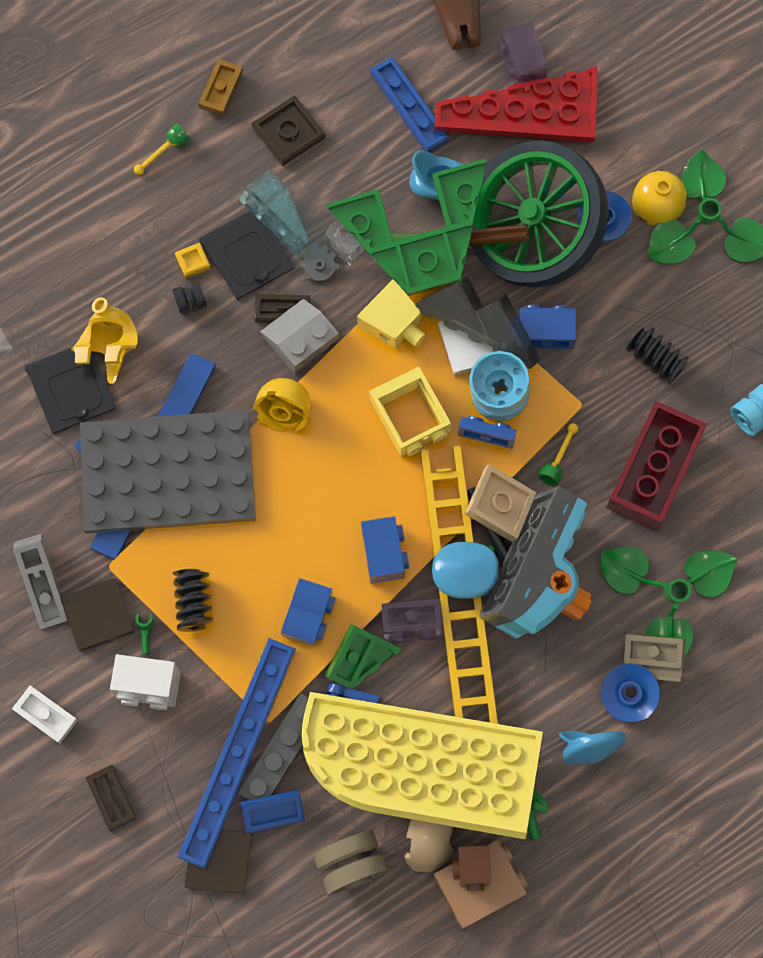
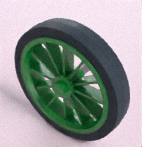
[471,141,608,287]

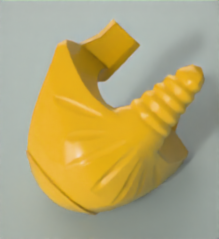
[71,298,138,384]

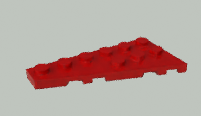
[434,66,598,143]

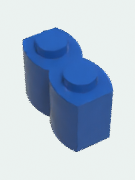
[281,578,336,647]

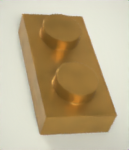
[198,59,243,117]

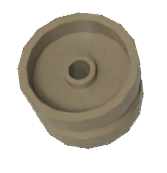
[313,830,389,896]

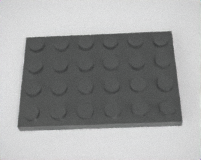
[80,410,256,534]

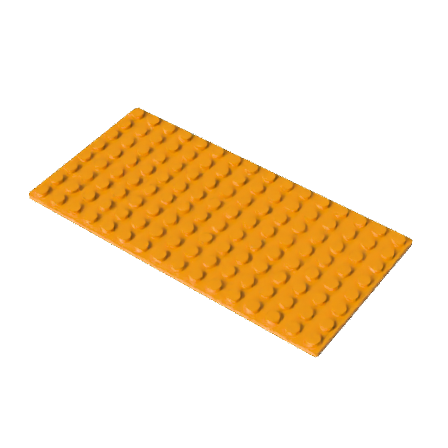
[109,285,582,723]

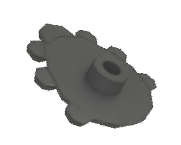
[300,243,340,281]

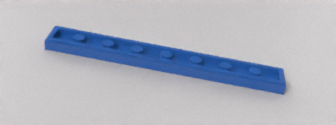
[90,353,216,560]
[177,638,296,869]

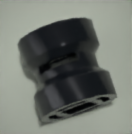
[172,281,207,315]

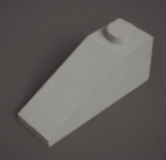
[13,534,68,629]

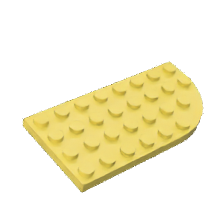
[302,692,543,839]

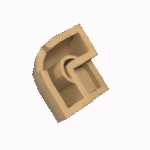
[405,819,454,872]

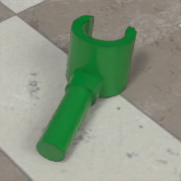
[135,612,154,655]

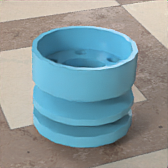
[469,351,530,421]

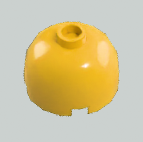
[632,171,687,226]
[253,378,311,432]

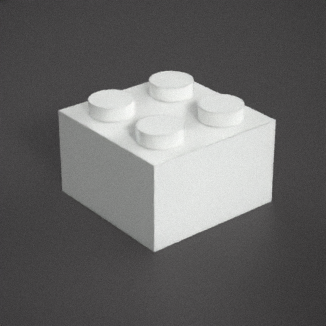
[110,654,181,710]

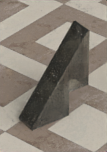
[415,276,541,369]

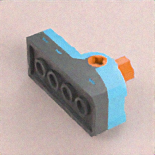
[480,486,592,639]

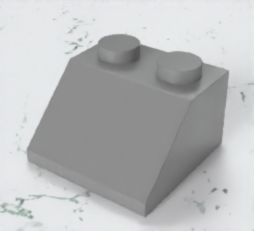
[260,299,339,375]

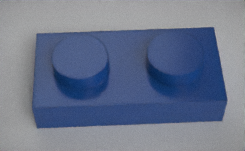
[458,416,517,449]

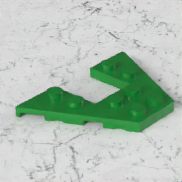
[326,158,487,296]

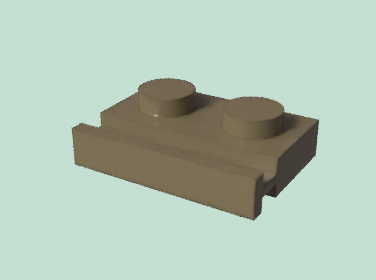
[624,634,686,682]

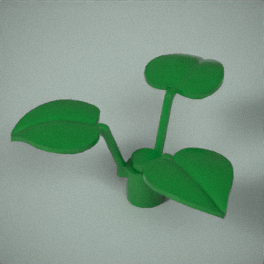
[647,150,763,264]
[600,546,737,657]

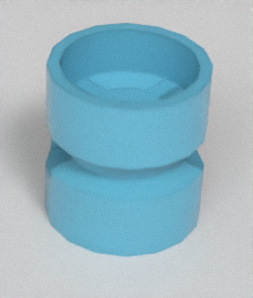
[730,384,763,436]

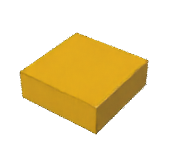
[175,242,211,279]

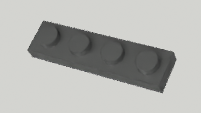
[238,693,308,800]

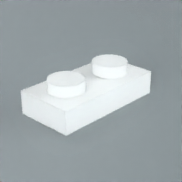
[12,686,78,744]

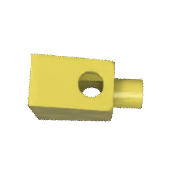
[357,280,426,348]

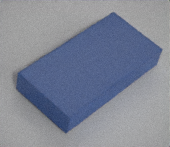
[241,790,305,833]

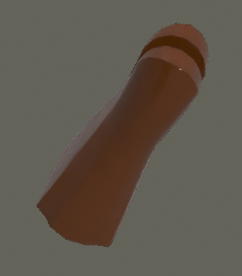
[433,0,481,50]

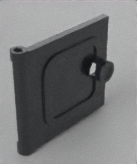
[199,207,294,300]
[25,347,116,434]

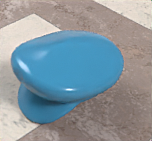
[409,150,462,200]
[432,542,499,599]
[559,731,627,766]

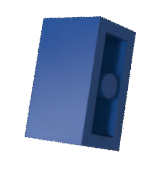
[518,305,576,350]
[361,516,409,584]

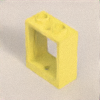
[369,367,451,457]

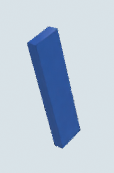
[370,56,450,153]

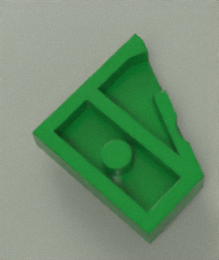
[325,624,401,689]

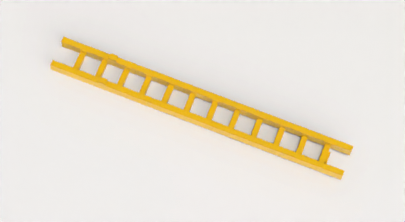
[421,446,498,724]

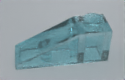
[240,170,309,256]

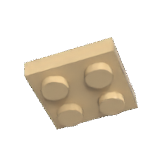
[465,464,536,542]

